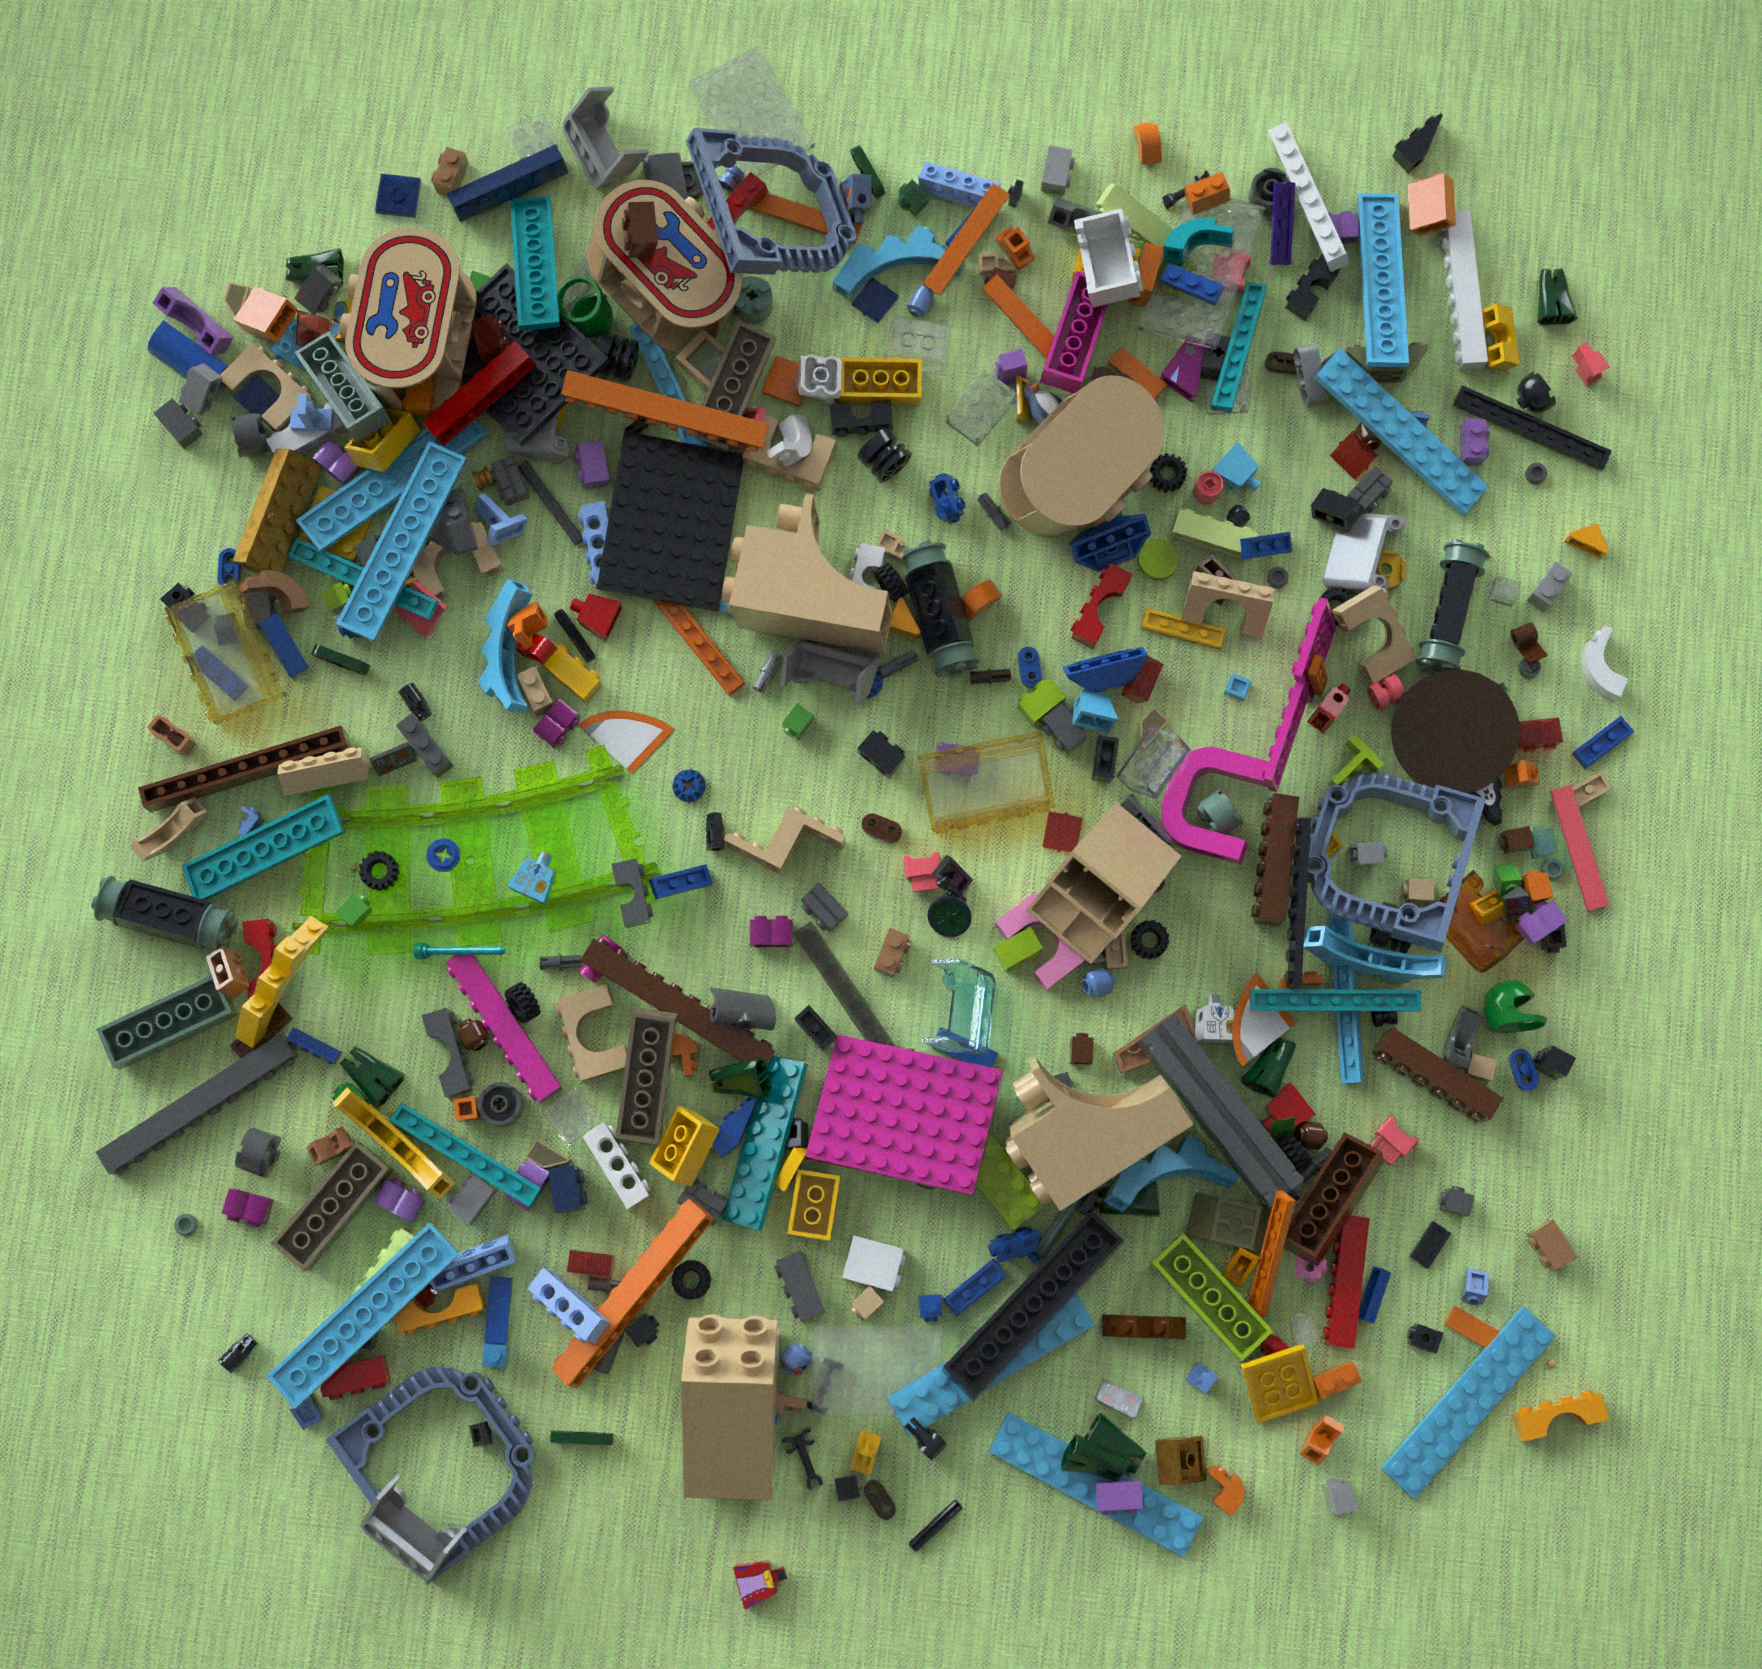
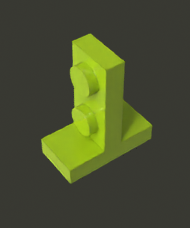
[321,582,354,611]
[1328,734,1384,786]

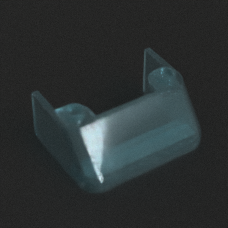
[922,958,996,1055]

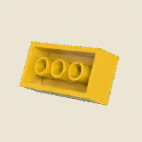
[840,357,922,406]

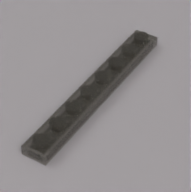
[793,921,897,1047]

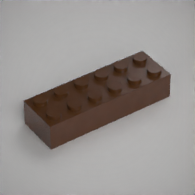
[1251,793,1299,927]
[1371,1027,1504,1123]
[1284,1132,1384,1267]

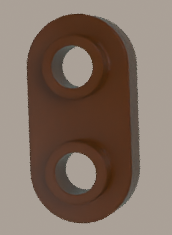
[862,813,902,843]

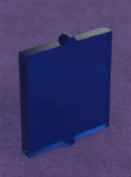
[852,277,899,323]
[233,373,280,421]

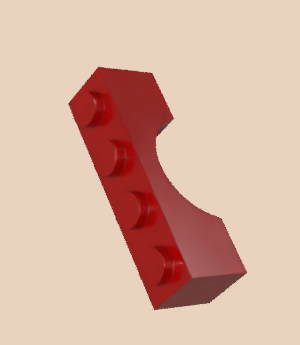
[706,171,768,230]
[1070,563,1133,649]
[242,919,281,1003]

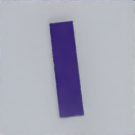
[1270,182,1295,265]

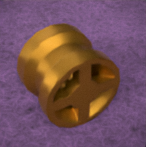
[472,466,495,491]

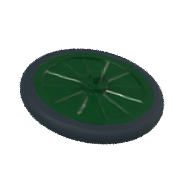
[927,896,972,937]

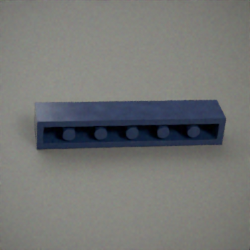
[447,144,569,222]

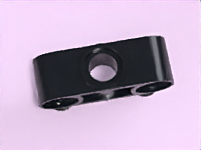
[904,1417,948,1461]

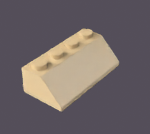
[277,747,369,796]

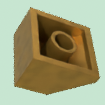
[1155,1436,1207,1485]

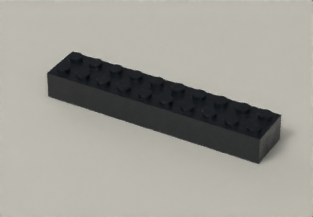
[942,1211,1124,1402]

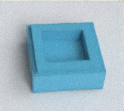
[1224,673,1251,701]

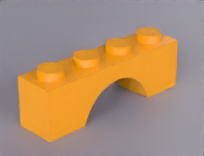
[394,1284,486,1336]
[1512,1390,1609,1441]

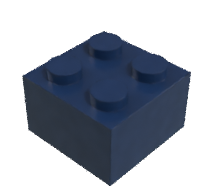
[548,1165,588,1214]

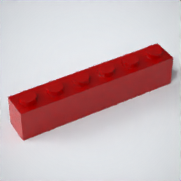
[422,341,536,447]
[1322,1215,1370,1349]

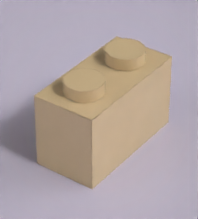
[516,666,554,716]

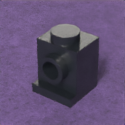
[1540,924,1567,954]
[784,1118,808,1152]
[1407,1323,1444,1354]

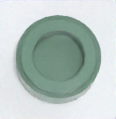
[1541,859,1564,880]
[174,1214,198,1236]

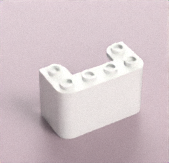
[1074,208,1143,308]

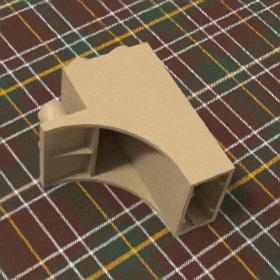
[722,494,893,654]
[1026,802,1181,964]
[1004,1055,1194,1211]
[681,1314,779,1500]

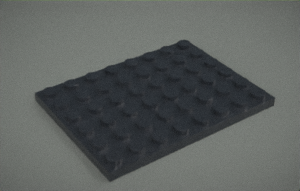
[460,263,611,447]
[596,431,744,612]

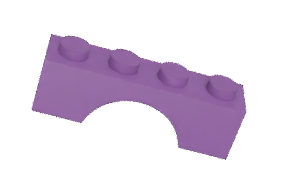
[152,287,234,355]

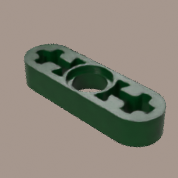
[850,145,885,199]
[311,644,370,676]
[550,1431,614,1445]

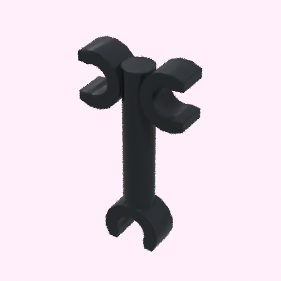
[1162,170,1210,209]
[782,1428,823,1490]

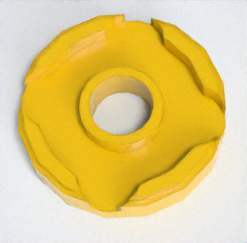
[1375,549,1406,590]

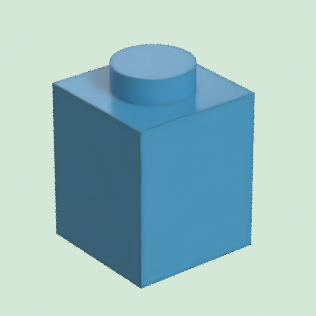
[482,1343,510,1368]

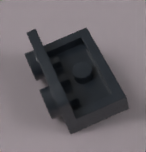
[931,855,973,902]

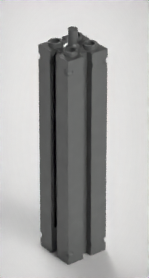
[1136,1013,1305,1208]

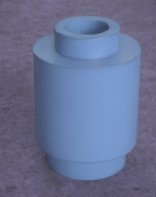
[907,286,934,318]

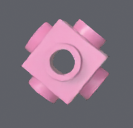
[1295,1255,1327,1282]

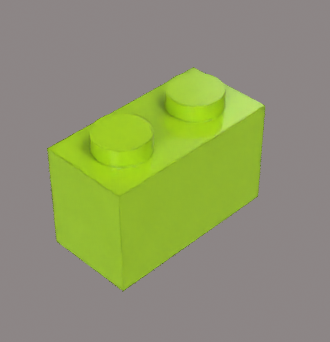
[1017,678,1066,726]
[993,926,1043,972]

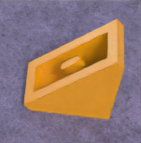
[1564,524,1608,559]
[889,597,921,640]
[1222,1247,1260,1287]

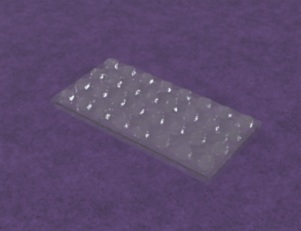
[1138,199,1265,349]

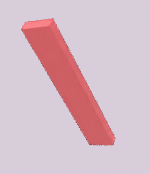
[1550,785,1609,911]

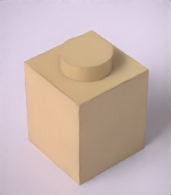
[1401,878,1435,904]
[1462,1053,1498,1082]
[850,1286,884,1319]

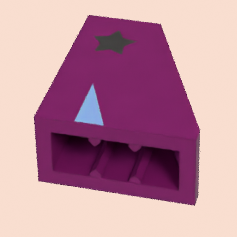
[1160,336,1205,403]

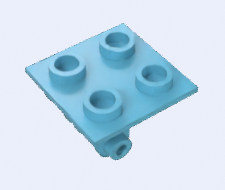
[270,318,322,372]

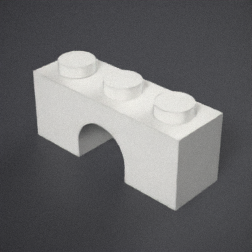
[849,543,886,589]

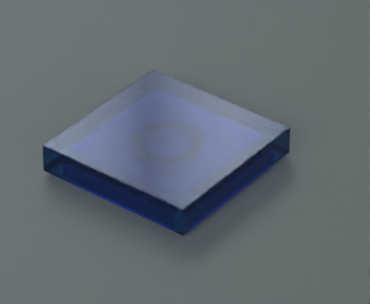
[375,174,421,218]

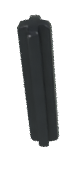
[554,609,595,663]
[909,1500,962,1552]

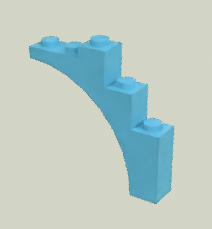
[833,225,965,299]
[478,579,533,713]
[1303,926,1447,984]
[1104,1135,1240,1212]

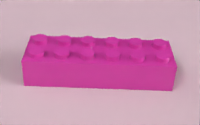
[1040,271,1108,393]

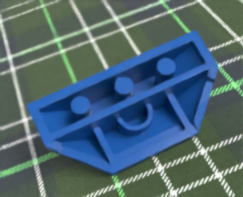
[1069,514,1151,572]
[1063,647,1148,692]

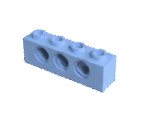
[918,162,1000,208]
[578,501,609,587]
[430,1234,517,1293]
[527,1267,611,1344]

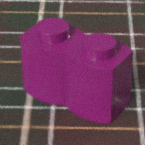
[533,699,580,748]
[750,916,793,948]
[222,1188,274,1228]

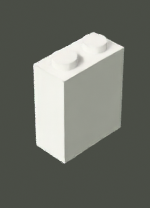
[842,1236,907,1291]

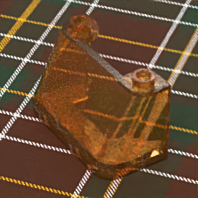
[1435,870,1524,973]

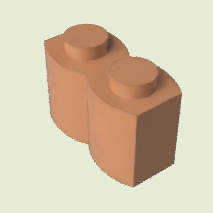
[148,715,196,756]

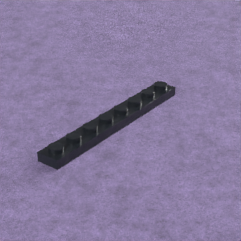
[1453,385,1612,471]
[1284,818,1311,989]

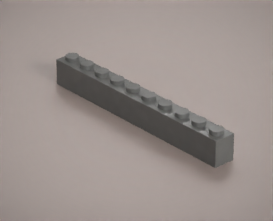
[96,1034,298,1175]

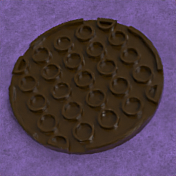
[1391,669,1520,793]

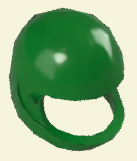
[558,277,614,337]
[1483,980,1547,1033]

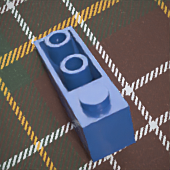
[712,1097,757,1159]

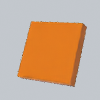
[762,355,805,407]

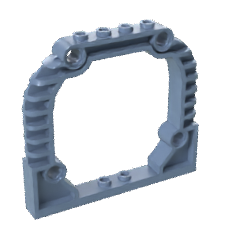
[686,128,856,275]
[1307,773,1486,952]
[326,1366,536,1585]

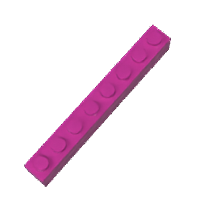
[446,955,563,1103]

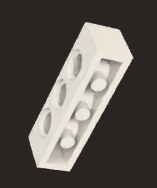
[582,1122,651,1210]

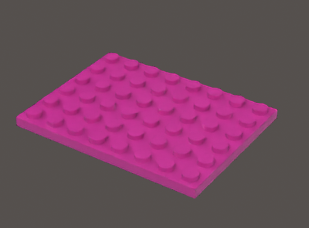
[805,1034,1003,1196]

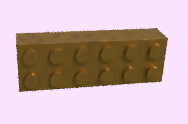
[232,449,322,574]

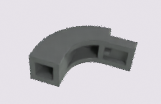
[1442,1005,1483,1070]

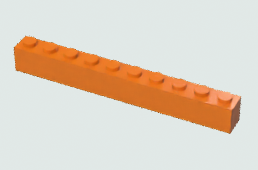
[561,370,769,452]
[551,1199,715,1388]

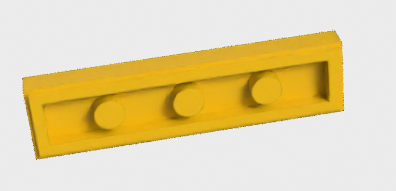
[1141,608,1226,650]

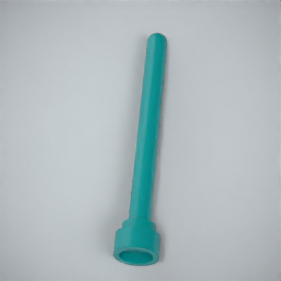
[413,943,506,959]

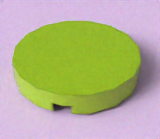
[1138,539,1179,580]

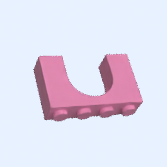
[994,892,1086,991]

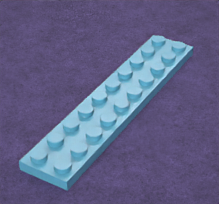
[1357,193,1409,368]
[1314,348,1489,516]
[296,420,487,552]
[336,441,467,642]
[266,1222,460,1409]
[887,1294,1095,1437]
[1380,1306,1556,1499]
[988,1412,1203,1557]

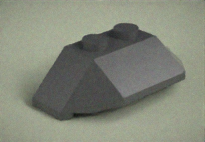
[430,487,478,555]

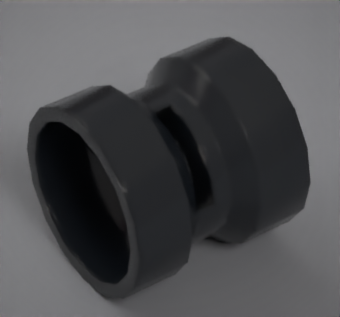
[1371,1012,1398,1027]

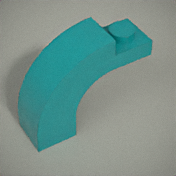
[1163,218,1234,264]

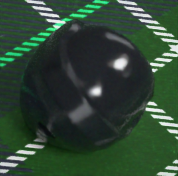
[1227,504,1251,528]

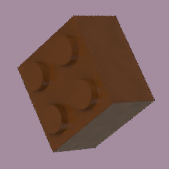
[622,201,658,258]

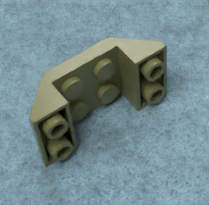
[1344,342,1428,384]
[1186,1193,1271,1253]

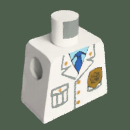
[1194,994,1234,1044]

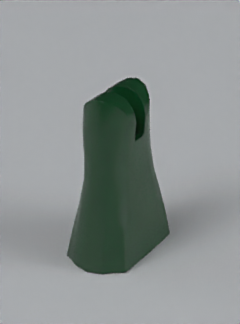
[285,248,344,288]
[1537,268,1578,325]
[1241,1037,1296,1098]
[340,1046,405,1108]
[709,1057,772,1099]
[1097,1181,1160,1217]
[1084,1413,1147,1474]
[1061,1433,1130,1481]

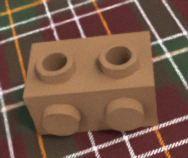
[431,147,469,196]
[874,928,911,978]
[206,946,250,998]
[1526,1220,1578,1271]

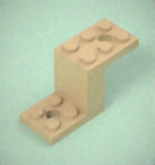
[724,807,846,875]

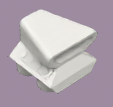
[795,354,842,404]

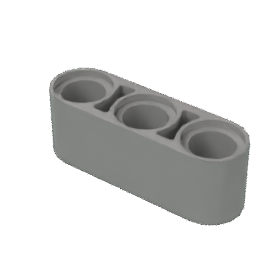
[1293,344,1327,406]

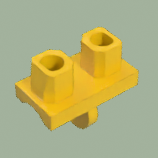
[850,1430,882,1475]

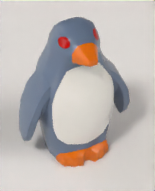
[1023,383,1063,424]

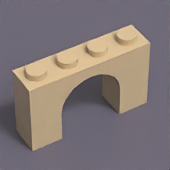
[220,343,314,432]
[742,415,836,490]
[412,522,503,599]
[1181,571,1275,638]
[1332,585,1415,684]
[555,984,627,1082]

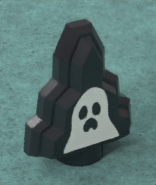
[1468,778,1502,826]

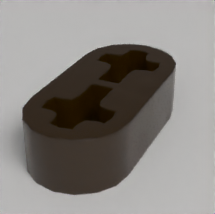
[1265,352,1297,375]
[864,1480,896,1520]

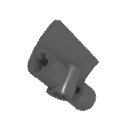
[642,153,688,200]
[1120,794,1174,846]
[710,987,776,1031]

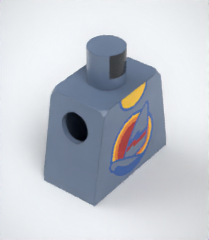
[839,174,871,225]

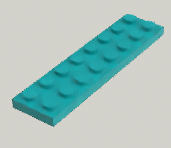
[510,196,560,331]
[181,794,345,900]
[722,1056,808,1231]

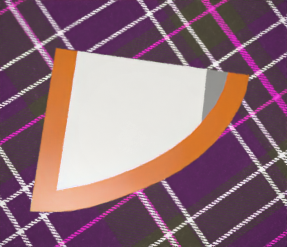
[578,711,675,774]
[1232,973,1296,1066]

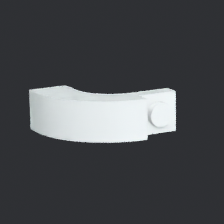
[767,414,812,467]
[1581,626,1628,702]

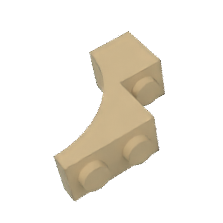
[130,797,208,862]

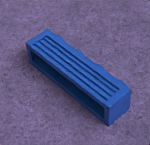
[287,1027,342,1064]
[1358,1266,1391,1324]

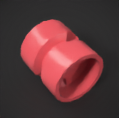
[1193,471,1223,505]
[1367,674,1405,711]

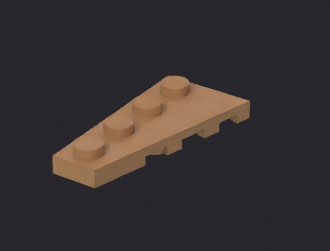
[1113,1004,1201,1073]

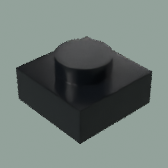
[1008,179,1024,208]
[1077,1192,1098,1215]
[469,1421,492,1447]
[834,1475,860,1502]

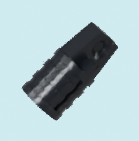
[398,683,432,721]
[705,812,725,851]
[218,1333,257,1373]

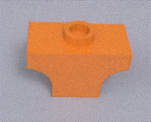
[995,226,1035,271]
[1504,760,1540,789]

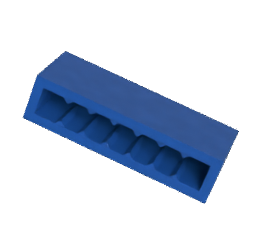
[148,320,228,389]

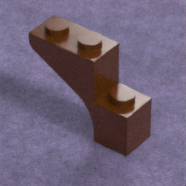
[1102,1314,1186,1339]

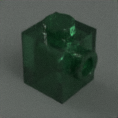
[898,180,930,217]

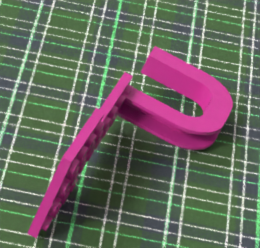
[1161,597,1336,865]

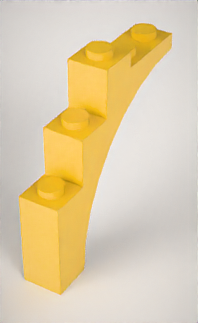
[235,916,329,1048]
[332,1087,455,1200]

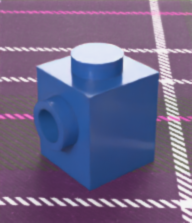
[919,1294,942,1322]

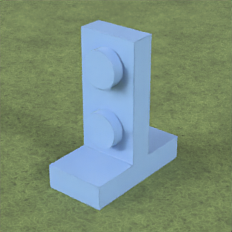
[290,394,334,431]
[474,493,528,546]

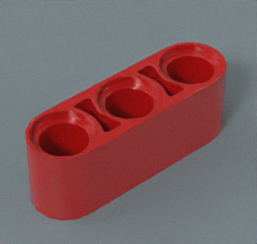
[516,633,557,665]

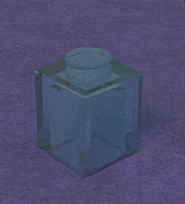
[1530,826,1558,859]

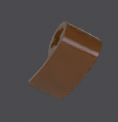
[1510,622,1548,663]

